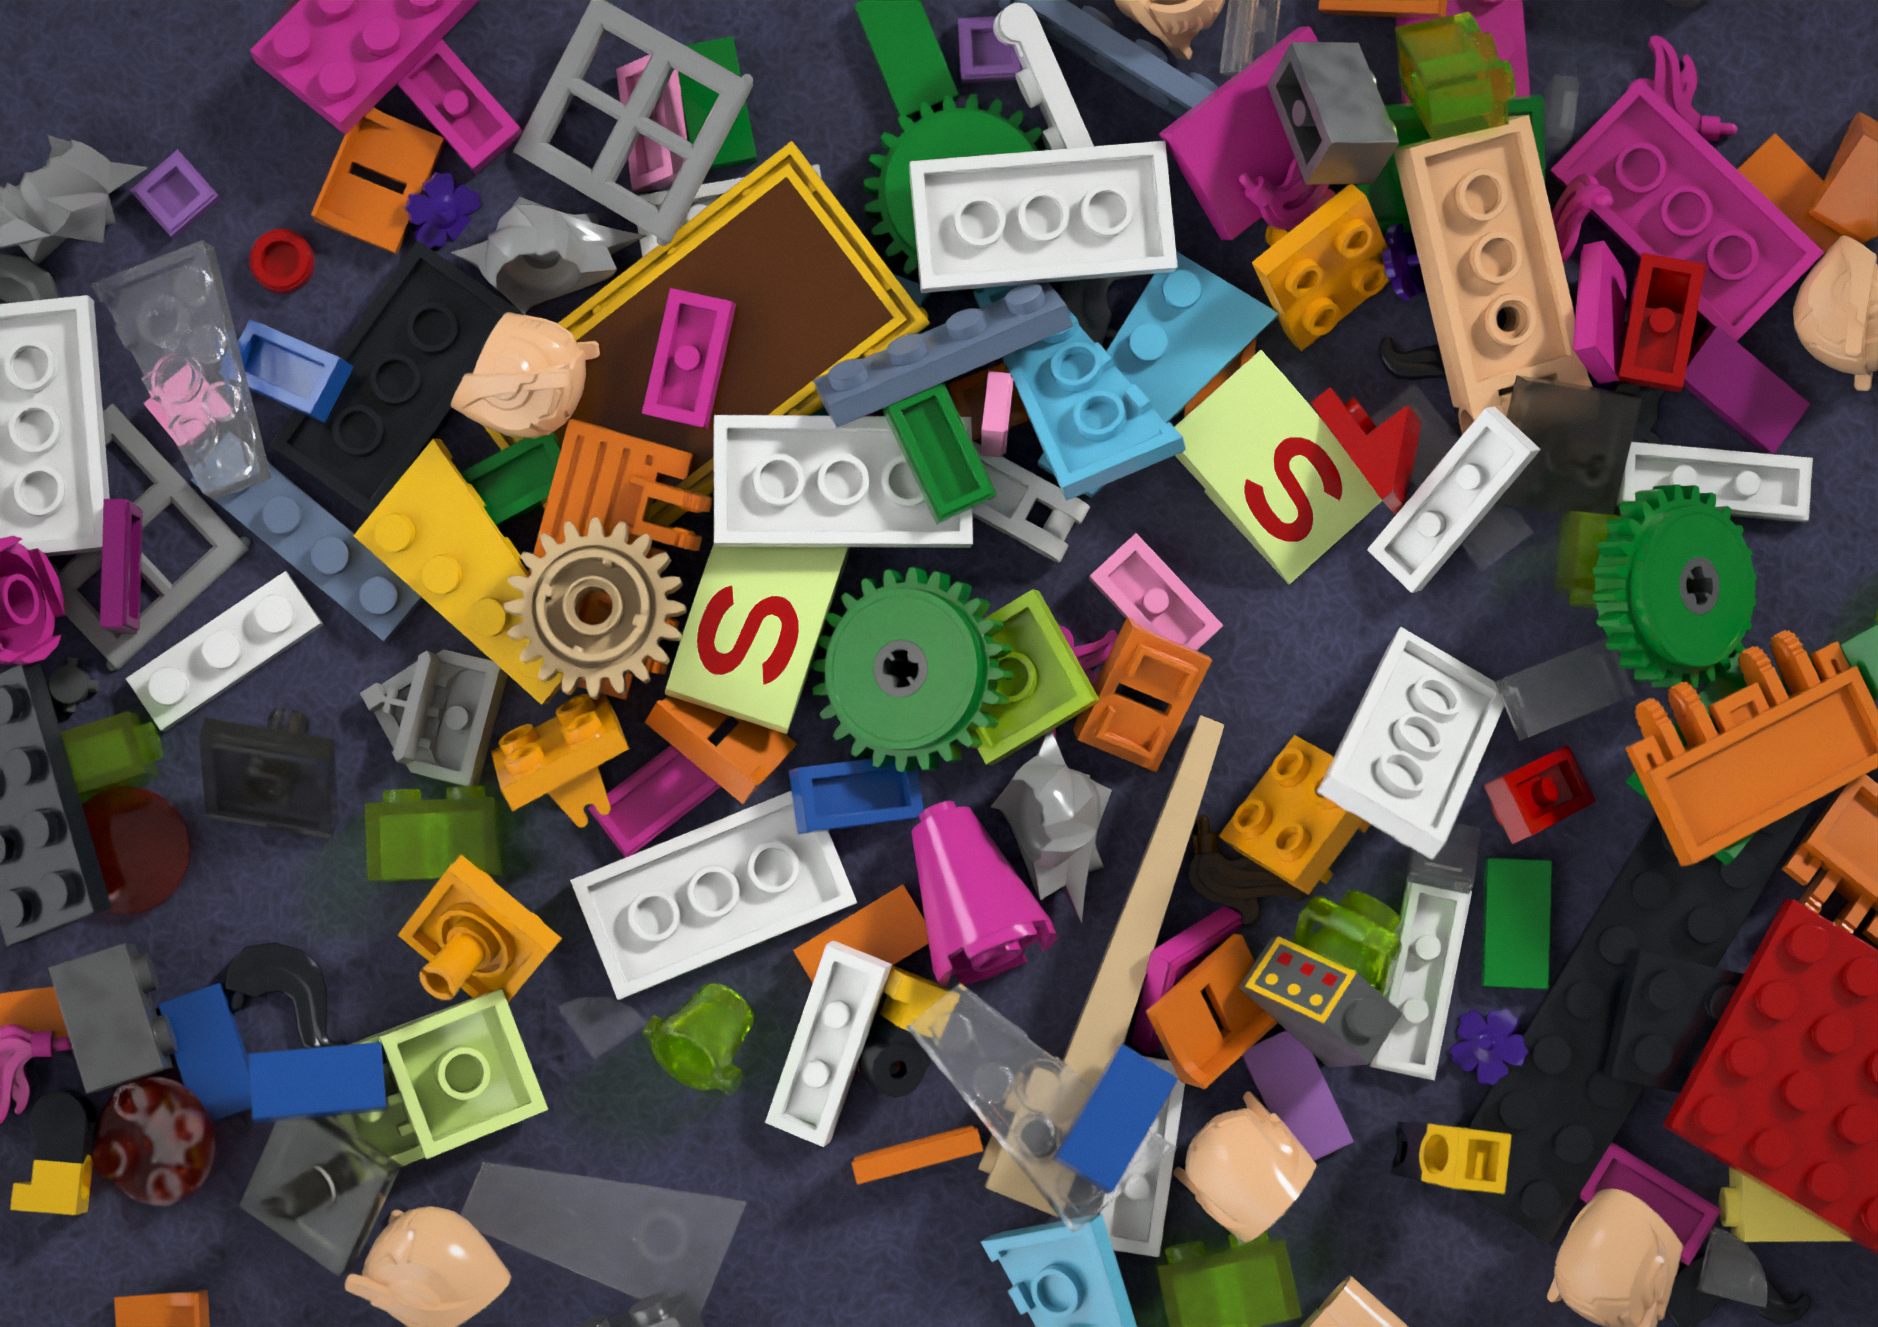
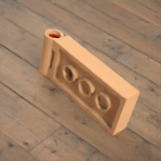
[1394,115,1597,437]

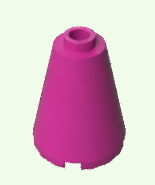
[0,536,65,666]
[911,801,1058,988]

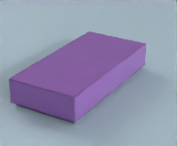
[1242,1030,1354,1161]

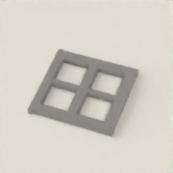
[513,0,754,246]
[48,403,251,671]

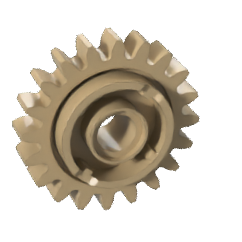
[504,517,686,699]

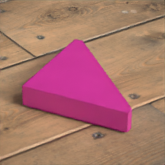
[1131,905,1242,1054]

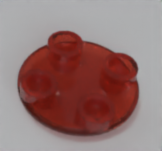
[82,786,190,914]
[92,1077,216,1206]

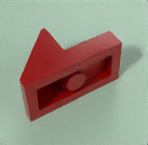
[1618,253,1706,393]
[1310,387,1421,515]
[1483,745,1596,844]

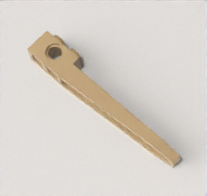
[978,715,1225,1217]

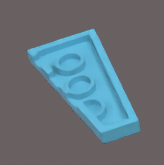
[1037,251,1279,498]
[973,283,1186,501]
[981,1214,1137,1327]

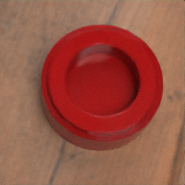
[249,229,315,294]

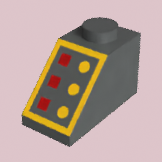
[1239,936,1402,1068]

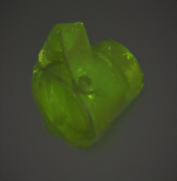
[1293,890,1403,996]
[642,983,754,1097]

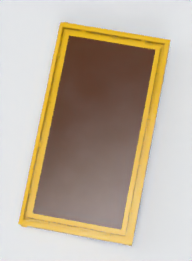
[484,141,931,526]

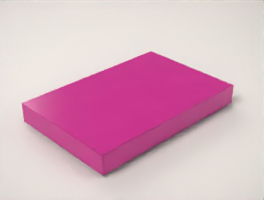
[1159,26,1318,240]

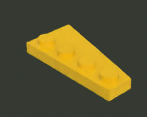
[353,439,564,705]

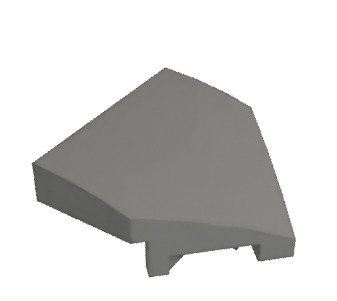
[360,649,508,789]

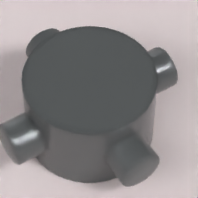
[45,657,100,713]

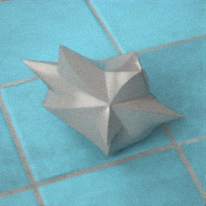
[0,135,149,264]
[450,197,647,314]
[991,730,1112,923]

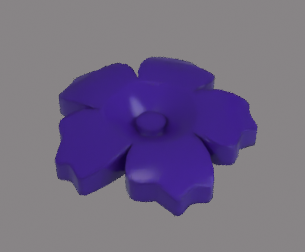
[404,172,481,248]
[1383,223,1425,301]
[1449,1009,1530,1086]

